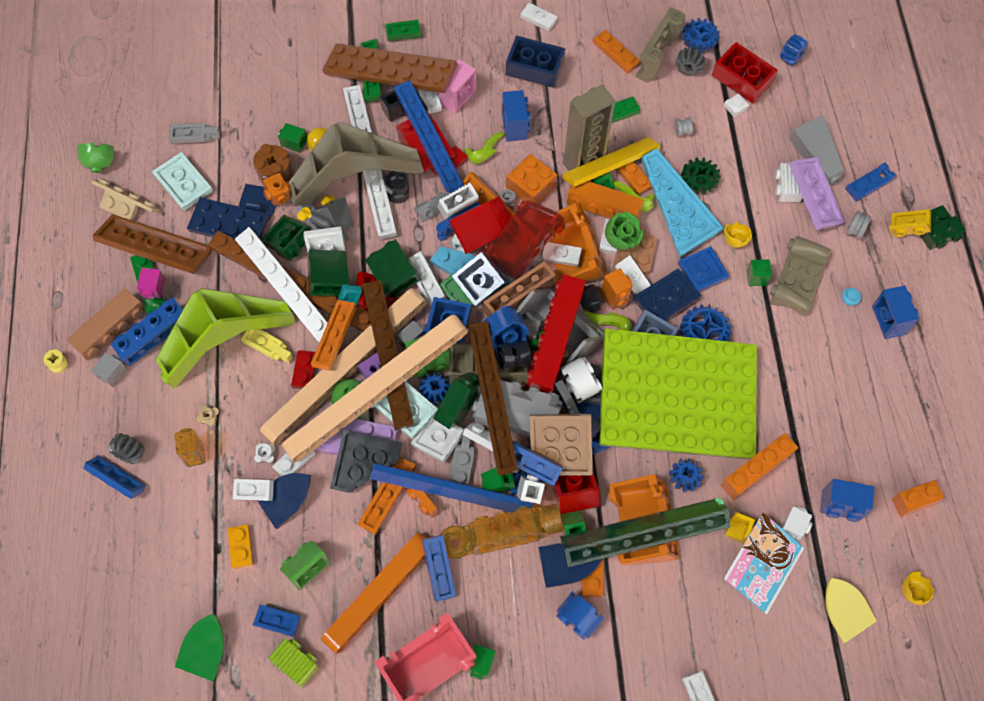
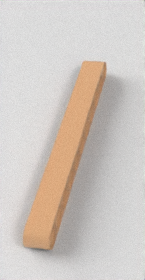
[260,288,427,446]
[282,315,468,462]

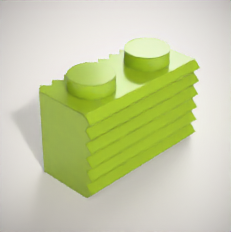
[268,638,319,688]

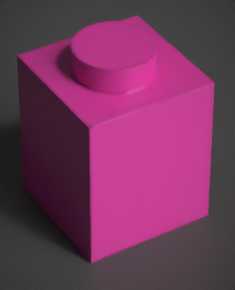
[137,268,165,299]

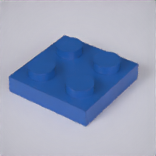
[678,246,729,292]

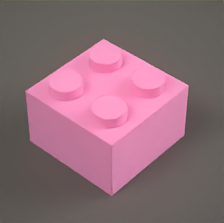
[438,59,476,114]

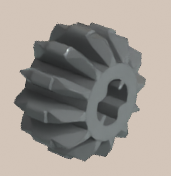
[675,47,706,76]
[108,433,145,464]

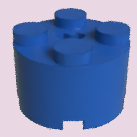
[484,306,529,350]
[556,591,605,640]

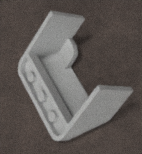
[517,287,604,364]

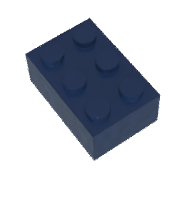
[505,35,566,88]

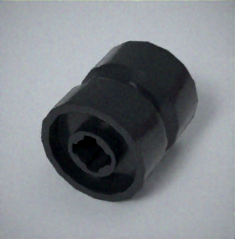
[385,171,410,204]
[496,340,531,370]

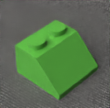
[280,540,330,591]

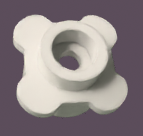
[254,443,275,463]

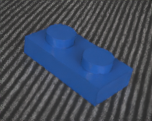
[253,605,301,638]

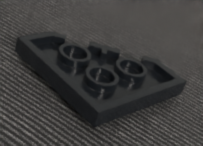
[330,429,403,493]

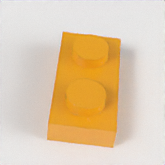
[227,524,254,569]

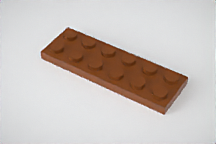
[92,214,212,274]

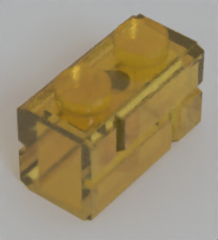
[174,428,206,467]

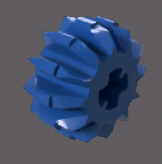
[780,34,808,65]
[419,371,451,406]
[669,458,704,493]

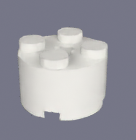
[560,357,603,403]

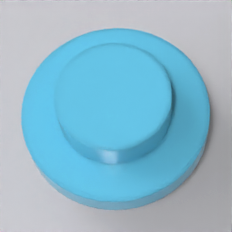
[842,288,861,306]

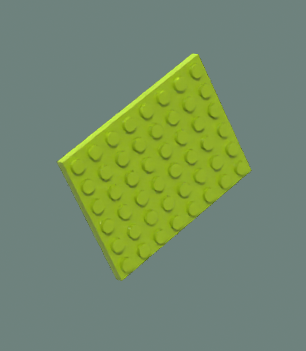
[599,329,757,460]

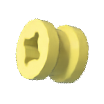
[43,349,68,373]

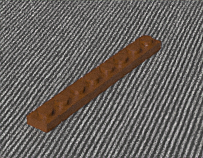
[362,280,414,430]
[468,321,518,476]

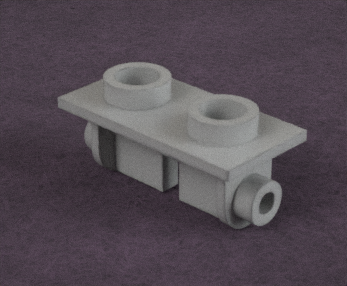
[414,192,449,222]

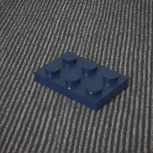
[633,268,701,321]

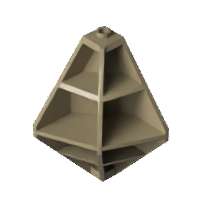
[289,122,424,207]

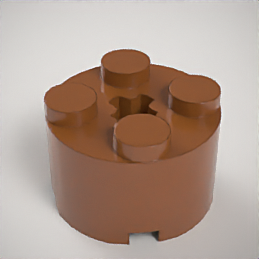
[253,144,293,184]

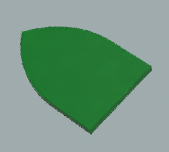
[174,613,224,682]

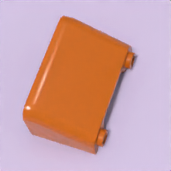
[536,203,608,286]
[608,474,680,566]

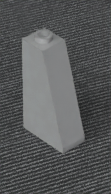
[789,116,844,185]

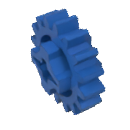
[682,18,720,52]

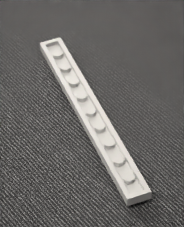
[343,85,397,240]

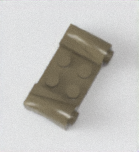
[636,7,685,83]
[770,236,831,317]
[449,343,528,388]

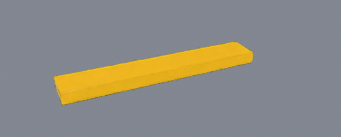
[563,137,660,187]

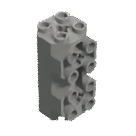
[472,378,562,437]

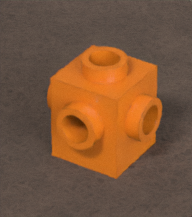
[263,173,291,206]

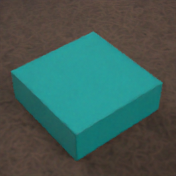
[338,285,362,305]

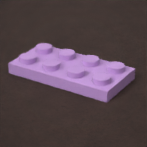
[789,157,845,230]
[314,411,398,456]

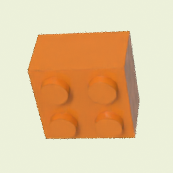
[506,154,557,209]

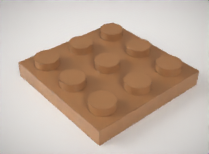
[530,414,593,475]

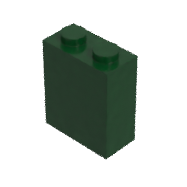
[365,239,422,298]
[307,249,349,297]
[433,372,480,430]

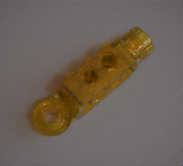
[440,503,563,559]

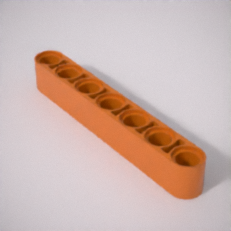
[321,532,426,654]

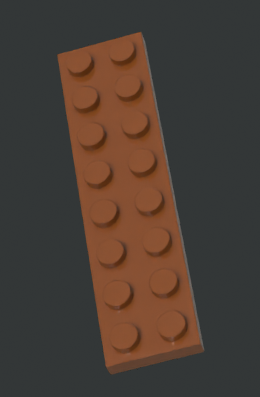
[322,43,458,93]

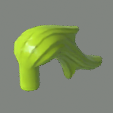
[465,132,505,165]
[613,181,654,212]
[584,311,632,331]

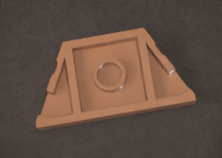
[612,227,657,275]

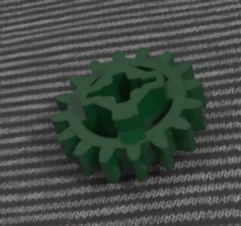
[681,157,721,195]

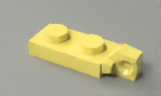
[241,329,293,363]

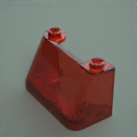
[483,199,565,281]

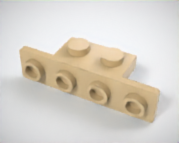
[91,178,161,221]

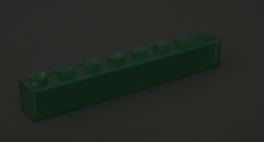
[560,497,731,567]

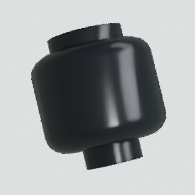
[580,284,605,313]

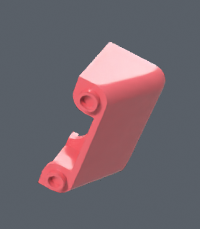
[374,612,477,701]

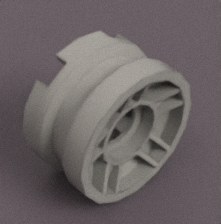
[846,210,871,240]

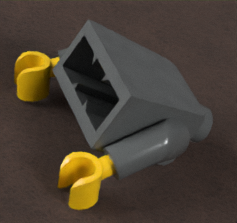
[297,195,353,242]

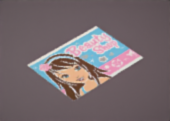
[724,513,804,614]

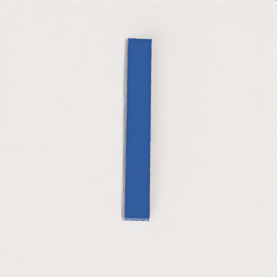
[394,80,464,194]
[370,463,533,516]

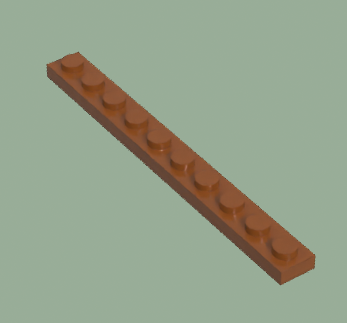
[208,231,371,332]

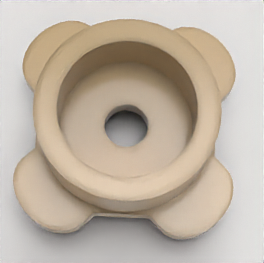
[196,405,219,426]

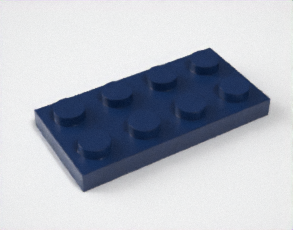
[187,197,269,240]

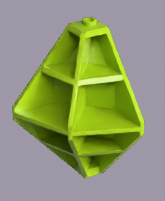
[156,288,296,389]

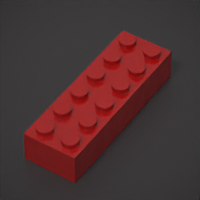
[526,274,586,394]

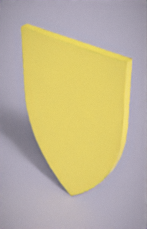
[826,578,877,643]

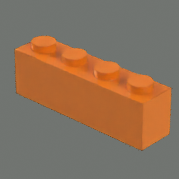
[567,181,644,219]
[721,433,798,501]

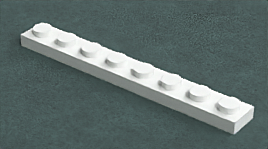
[235,227,344,343]

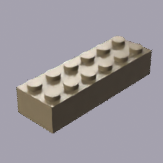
[563,84,615,171]

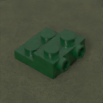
[920,205,966,250]
[260,215,311,261]

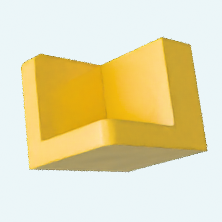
[725,512,755,544]

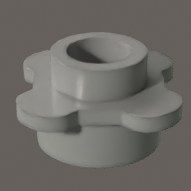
[499,190,517,208]

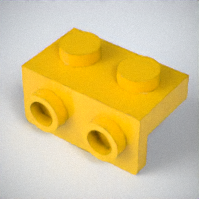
[889,209,931,237]

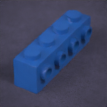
[110,297,183,367]

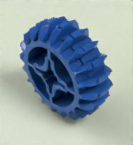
[680,304,732,342]

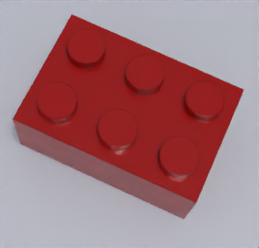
[712,42,778,104]

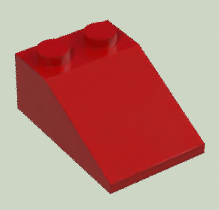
[396,110,455,173]
[449,196,517,254]
[553,474,600,514]

